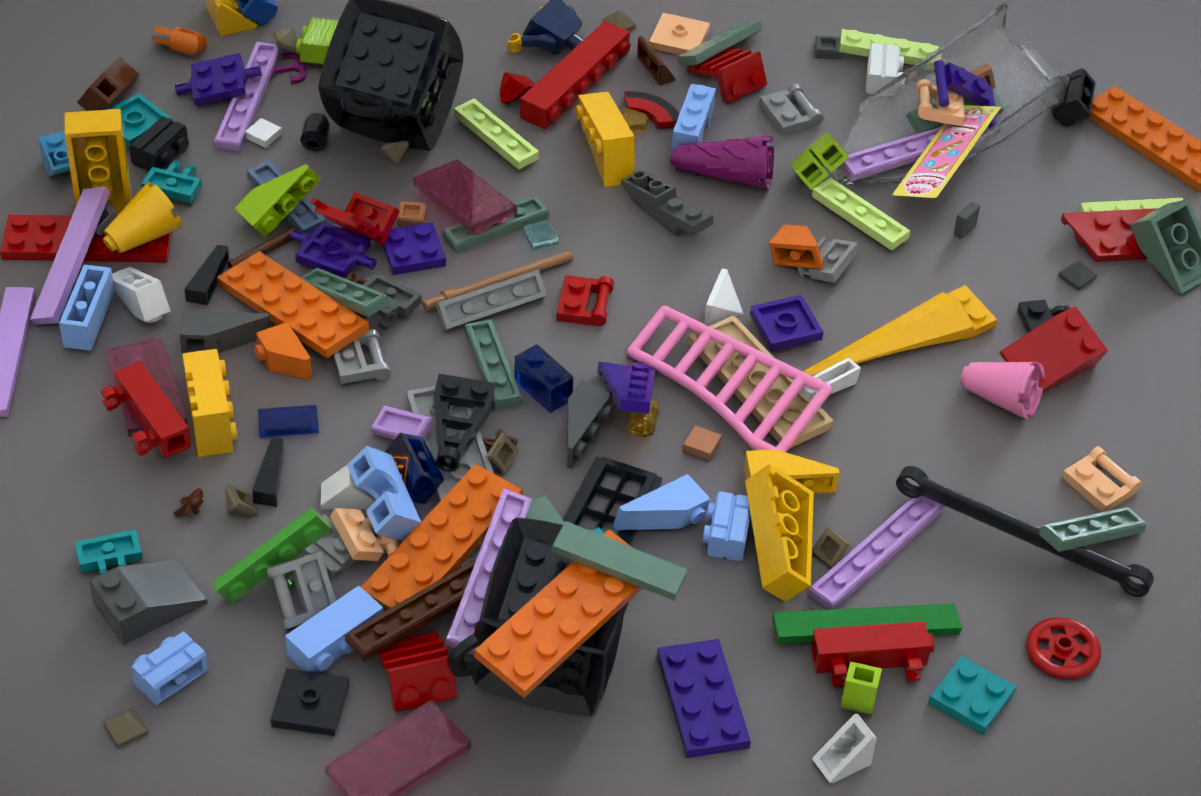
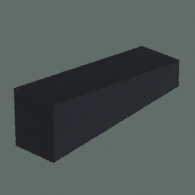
[184,245,229,305]
[252,436,284,507]

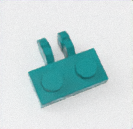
[141,160,202,204]
[75,529,143,575]

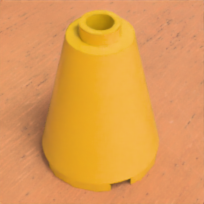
[103,182,183,253]

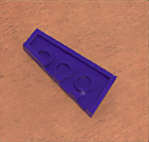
[597,362,655,414]

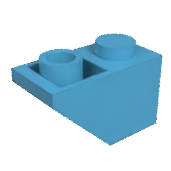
[38,131,71,178]

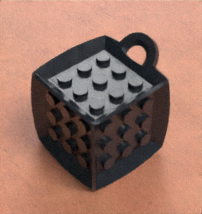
[318,0,463,151]
[447,517,629,716]

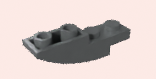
[621,169,714,235]

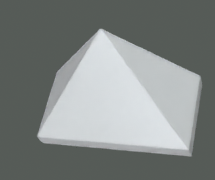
[704,268,744,326]

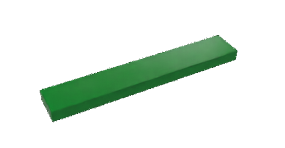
[772,603,962,644]

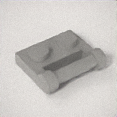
[759,84,824,135]
[332,329,391,384]
[266,551,336,629]

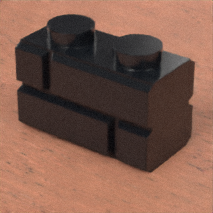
[1051,68,1096,127]
[129,116,189,172]

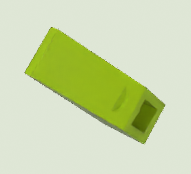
[235,164,321,238]

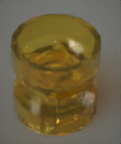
[627,398,660,437]

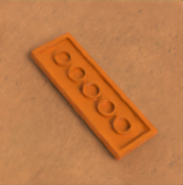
[1088,86,1201,192]
[217,251,370,358]
[361,464,524,611]
[474,529,643,698]

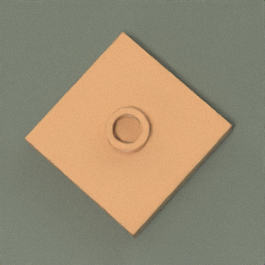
[649,13,710,55]

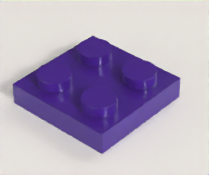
[382,222,446,275]
[750,295,823,352]

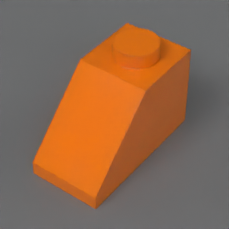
[768,224,824,269]
[254,322,312,380]

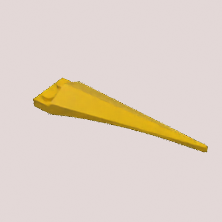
[803,285,997,376]

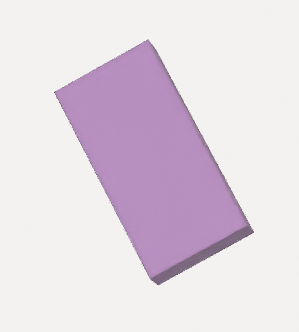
[370,405,434,447]

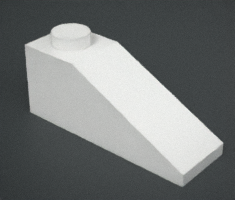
[112,267,171,323]

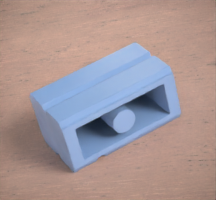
[702,492,751,561]
[131,631,208,706]

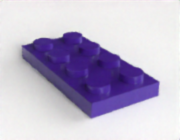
[657,639,751,758]

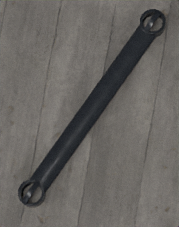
[896,466,1154,597]

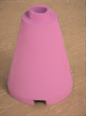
[961,362,1045,419]

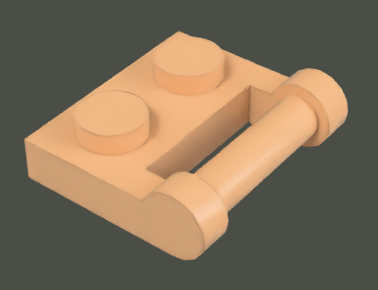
[917,79,965,126]
[1062,446,1143,512]

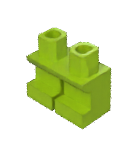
[790,133,849,190]

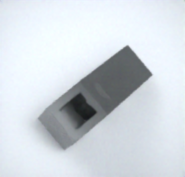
[179,311,270,353]
[567,380,615,468]

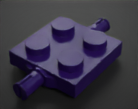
[175,53,262,106]
[290,221,377,278]

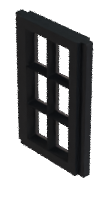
[563,456,662,545]

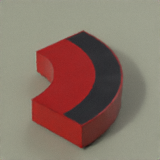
[624,91,680,129]

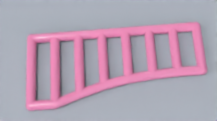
[626,306,832,453]

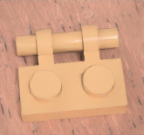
[330,508,398,561]

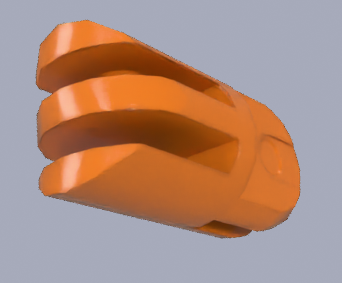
[152,26,208,56]

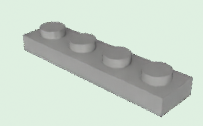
[435,269,547,330]

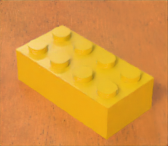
[65,109,132,214]

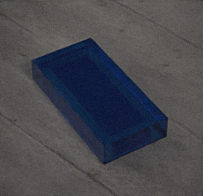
[258,405,319,437]

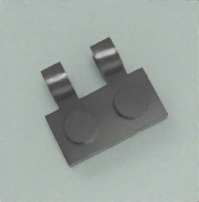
[355,273,422,331]

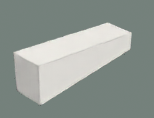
[798,358,861,402]

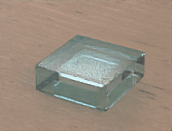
[524,220,559,250]

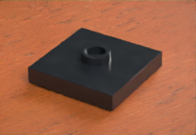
[271,668,349,736]

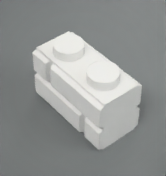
[865,43,904,97]

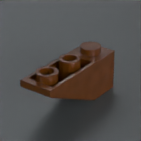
[77,57,139,111]

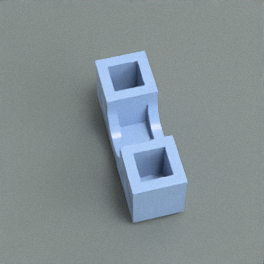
[672,84,716,149]
[347,446,421,541]

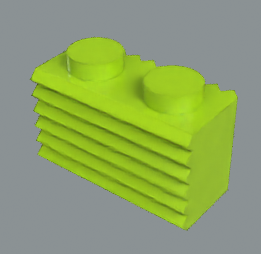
[296,17,339,65]

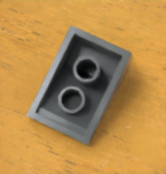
[89,560,207,645]

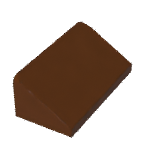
[637,36,675,85]

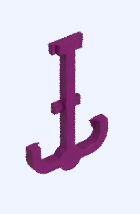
[272,52,307,84]

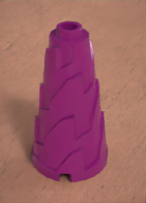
[670,135,774,189]

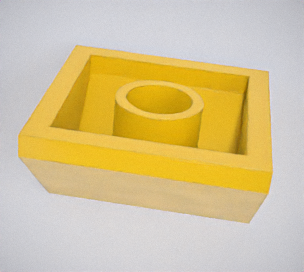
[205,0,258,36]

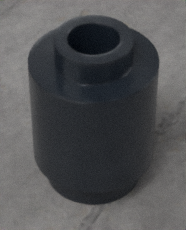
[300,113,330,151]

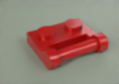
[556,275,614,326]

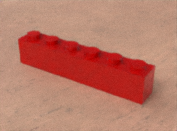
[520,21,631,129]

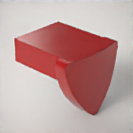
[500,72,536,104]

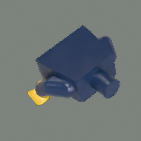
[507,0,583,54]

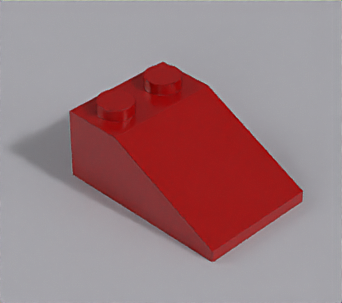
[999,306,1108,392]

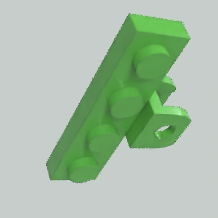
[212,507,331,603]

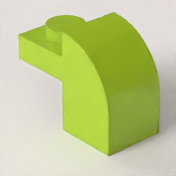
[840,661,882,715]

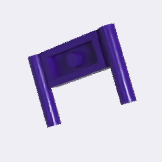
[934,60,998,131]

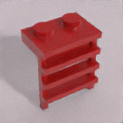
[686,47,767,103]
[310,192,400,245]
[377,631,458,712]

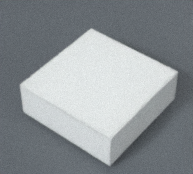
[245,118,282,148]

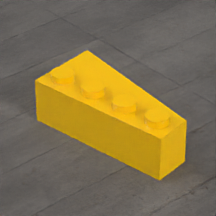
[575,91,635,187]
[182,349,238,457]
[745,464,814,602]

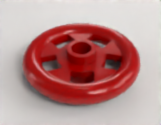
[1026,617,1101,679]

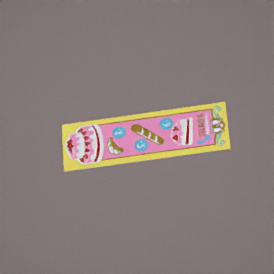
[892,105,1001,198]

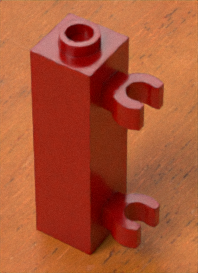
[101,361,191,459]
[810,621,934,687]

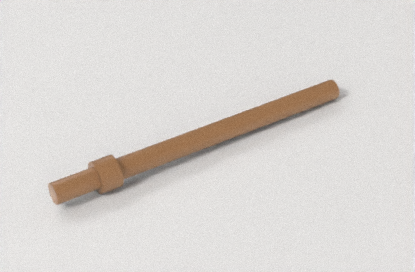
[422,250,573,311]

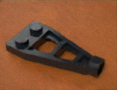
[433,374,496,472]

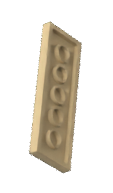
[687,315,834,448]

